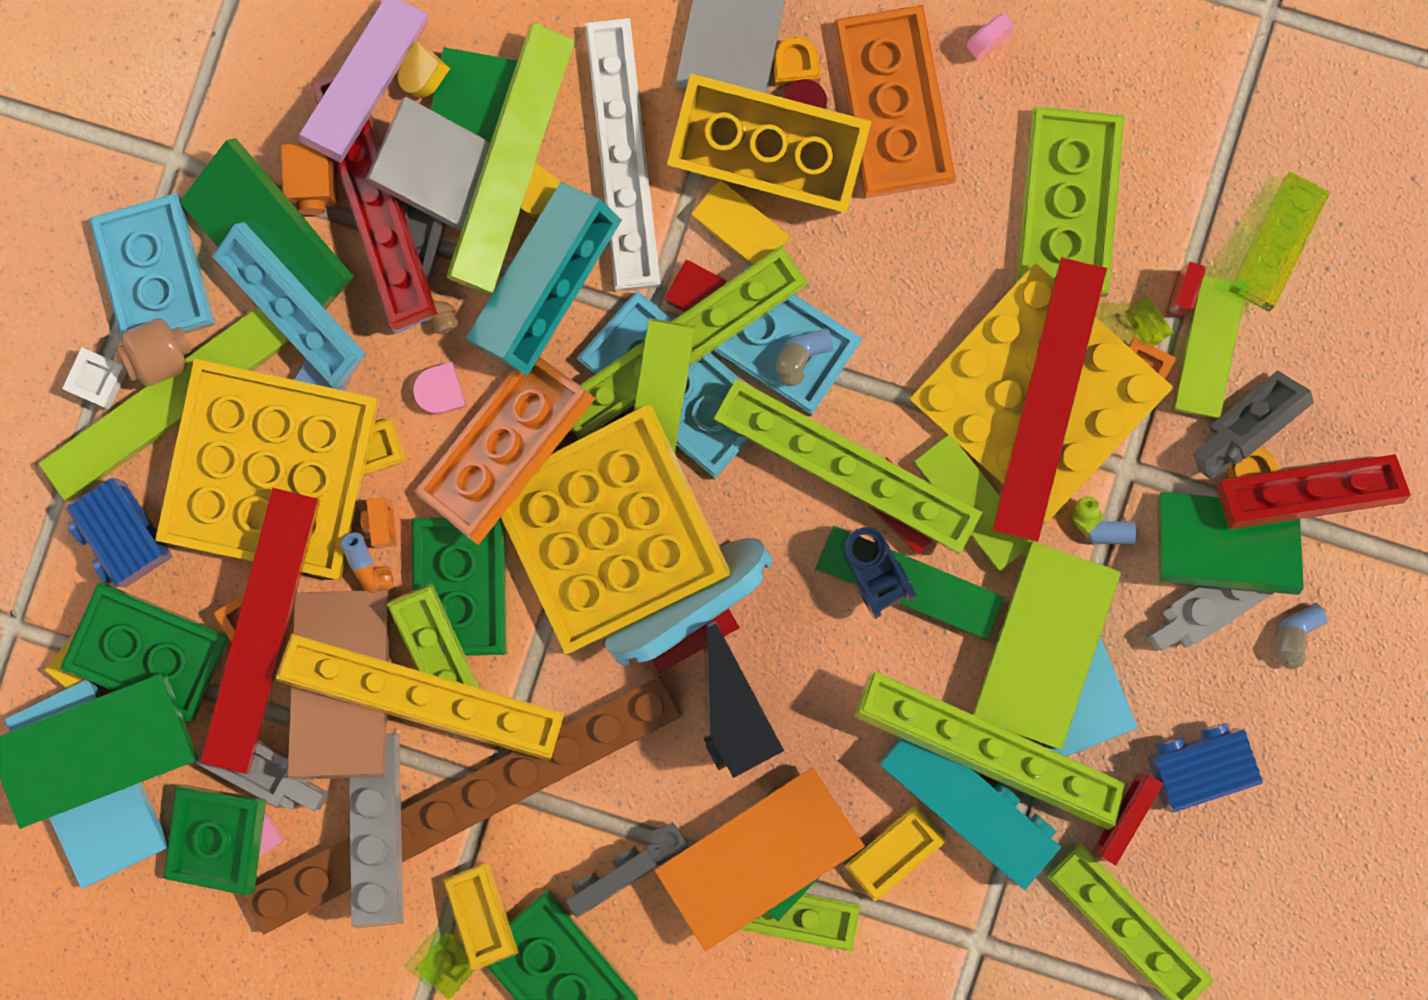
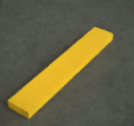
[276,634,564,761]

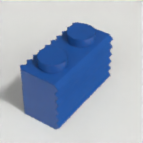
[66,478,173,587]
[1147,723,1263,813]

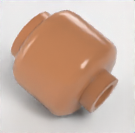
[116,318,191,386]

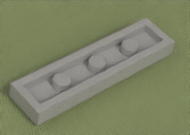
[349,733,404,929]

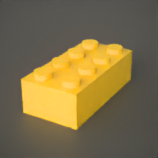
[667,73,872,213]

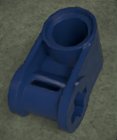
[841,527,917,619]

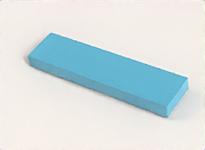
[212,222,367,389]

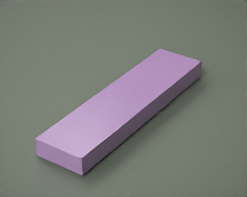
[299,0,428,163]

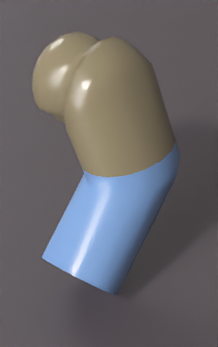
[775,328,834,386]
[1274,603,1328,669]

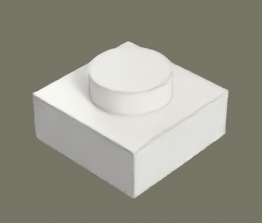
[62,347,127,410]

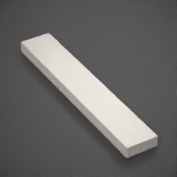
[585,18,661,292]

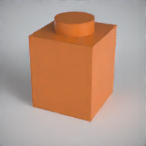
[281,143,338,215]

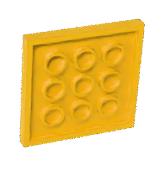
[909,262,1173,524]
[155,359,380,580]
[501,405,730,655]

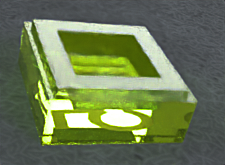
[1124,295,1174,347]
[415,931,474,1000]

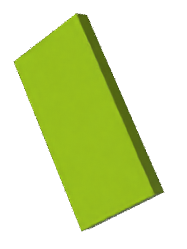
[1016,106,1125,297]
[972,541,1121,750]

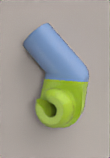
[1072,496,1136,544]

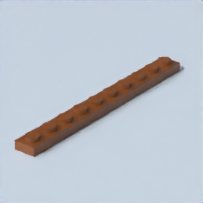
[244,676,681,935]

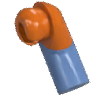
[341,532,394,593]

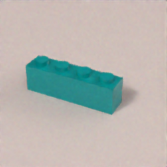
[465,182,622,376]
[876,737,1061,890]

